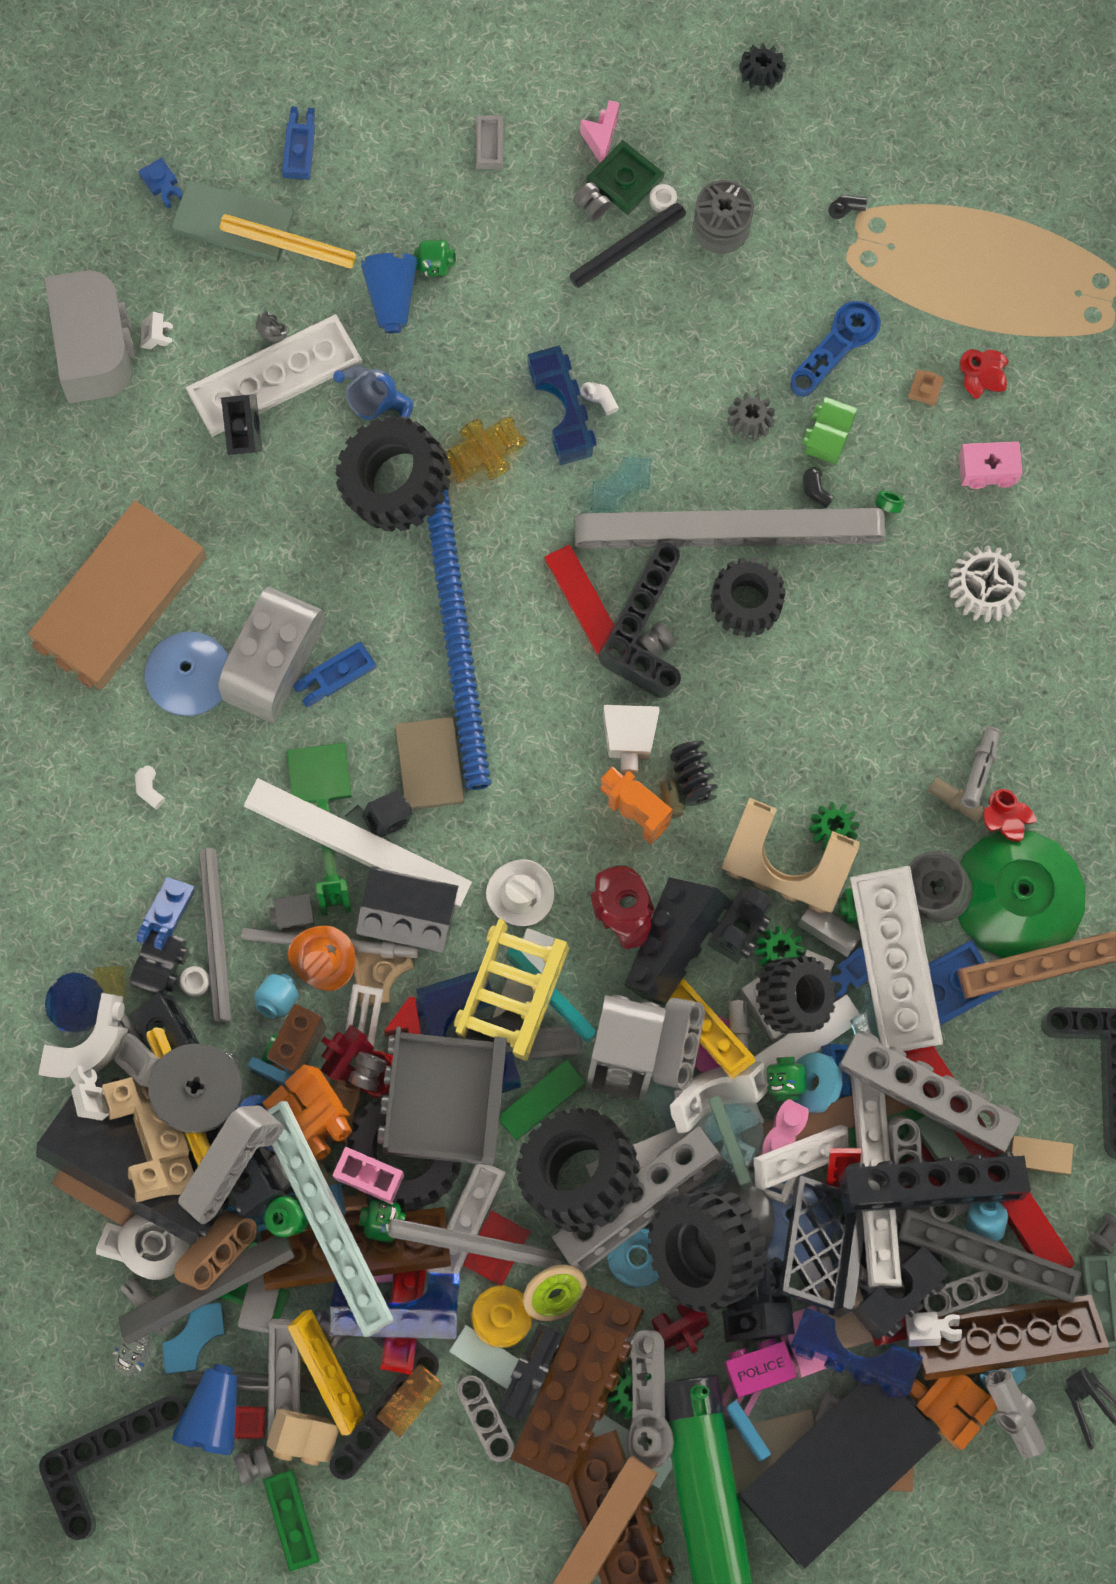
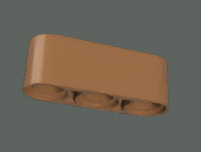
[51,1170,135,1226]
[174,1211,257,1290]

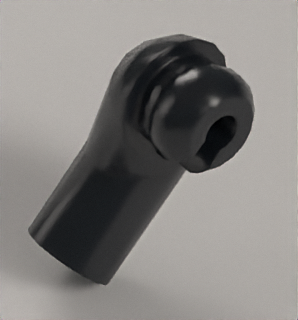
[828,195,867,219]
[803,467,834,508]

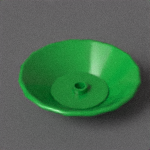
[958,831,1085,958]

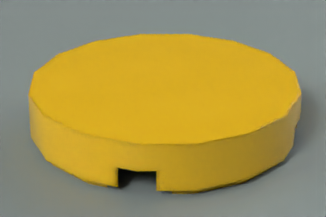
[471,1285,533,1348]

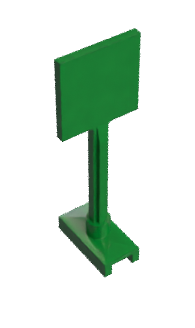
[287,742,352,916]

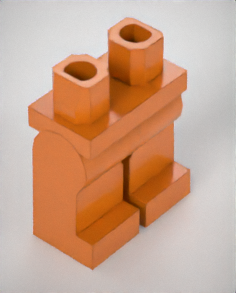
[600,767,673,845]
[263,1064,352,1160]
[903,1375,997,1450]

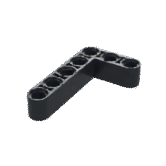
[598,542,681,698]
[1041,1007,1116,1159]
[329,1329,440,1480]
[39,1396,187,1540]

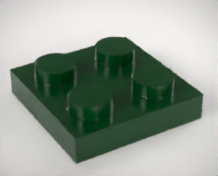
[586,140,664,215]

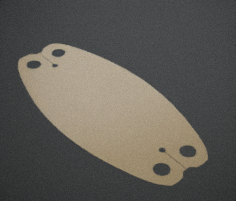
[846,204,1116,337]

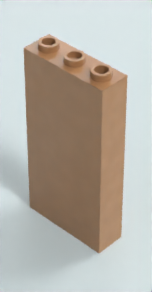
[28,501,207,690]

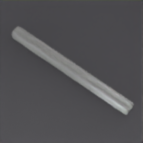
[199,848,231,1023]
[388,1219,562,1268]

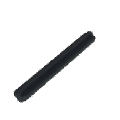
[569,203,686,288]

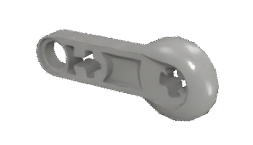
[627,1330,674,1469]

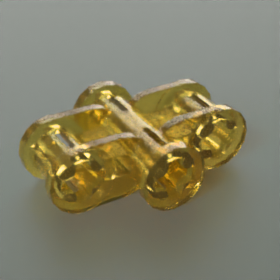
[446,417,527,482]

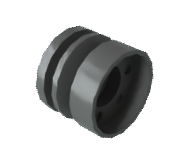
[692,180,754,254]
[908,851,973,922]

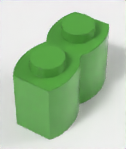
[802,397,857,465]

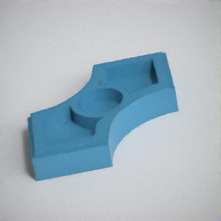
[162,1303,225,1374]

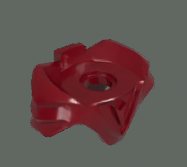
[590,865,655,949]

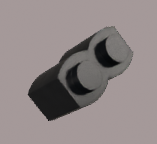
[129,930,189,995]

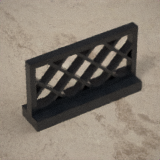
[778,1175,864,1318]

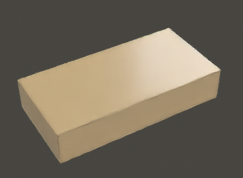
[1010,1136,1074,1175]

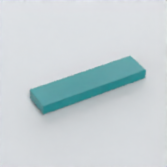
[506,948,597,1044]

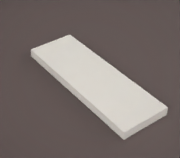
[186,314,362,437]
[850,866,943,1051]

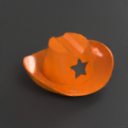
[288,926,356,991]

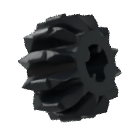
[739,42,786,92]

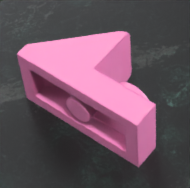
[580,100,620,163]

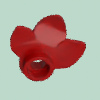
[959,349,1009,399]
[983,789,1037,842]

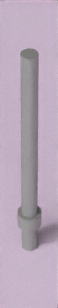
[241,928,419,959]

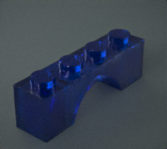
[527,345,597,465]
[790,1307,923,1398]

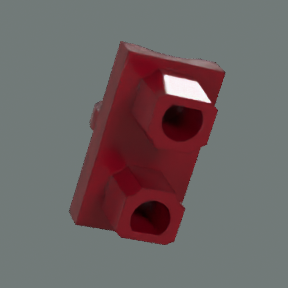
[320,1025,374,1084]
[652,1304,710,1354]

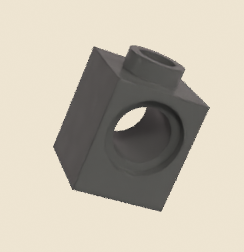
[270,894,315,932]

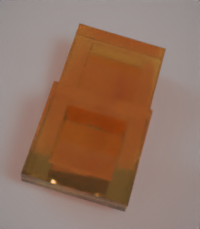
[376,1364,444,1438]

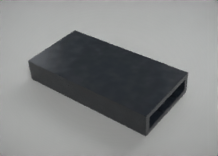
[36,1078,230,1245]
[738,1367,942,1569]

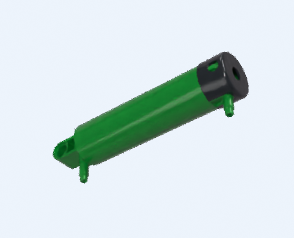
[665,1374,753,1584]

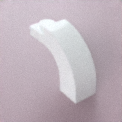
[38,993,129,1079]
[670,1061,768,1133]

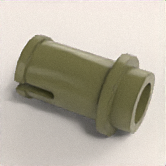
[659,779,686,819]

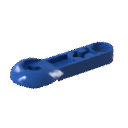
[790,301,881,397]

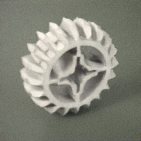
[948,545,1027,623]

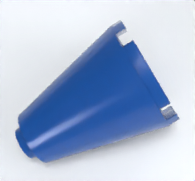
[361,253,417,334]
[172,1363,238,1455]

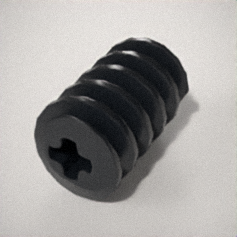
[670,740,718,806]

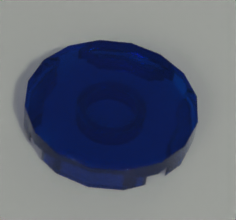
[45,972,104,1033]

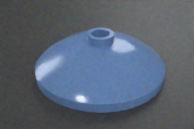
[145,632,228,716]
[765,1174,836,1263]

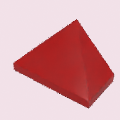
[825,1147,861,1195]

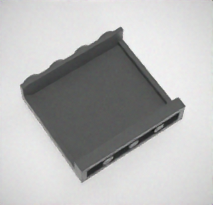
[377,1027,507,1166]

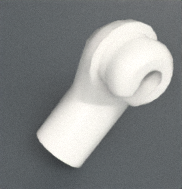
[580,382,619,415]
[135,766,165,810]

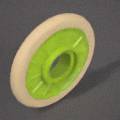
[523,1265,587,1321]

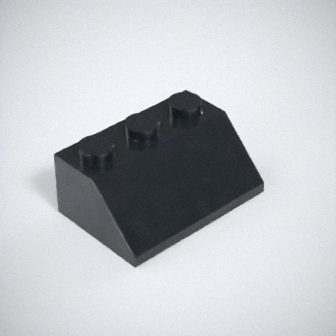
[356,867,459,953]

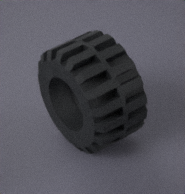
[711,558,786,637]
[755,956,836,1034]

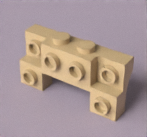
[101,1077,194,1203]

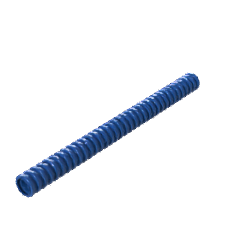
[427,490,492,790]

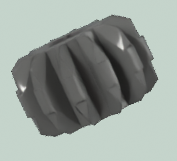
[727,392,775,442]

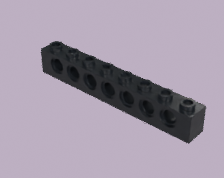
[131,992,286,1218]

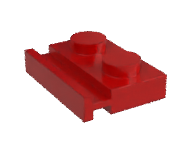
[463,1210,531,1286]

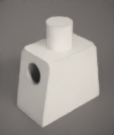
[603,705,659,774]

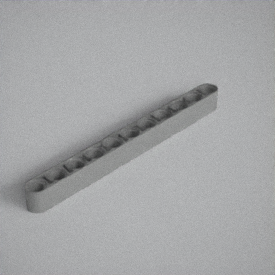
[574,508,886,549]

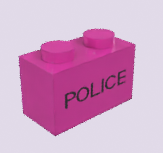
[723,1338,797,1399]

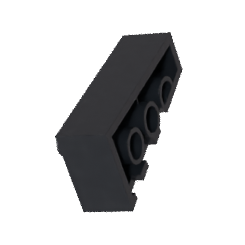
[624,877,733,1005]

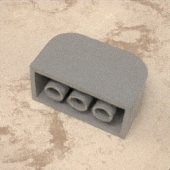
[44,270,135,403]
[218,586,326,724]
[585,995,666,1102]

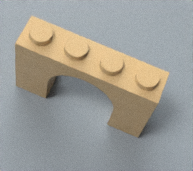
[721,798,860,913]

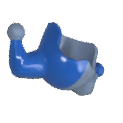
[333,365,413,420]

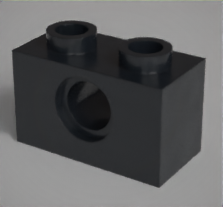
[221,394,263,455]

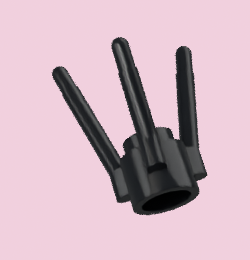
[1064,1367,1116,1449]

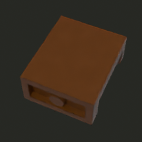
[267,1004,326,1075]

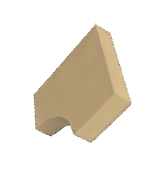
[354,943,414,1008]

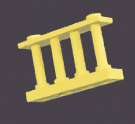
[454,919,570,1061]

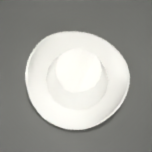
[486,859,554,926]
[118,1214,189,1280]

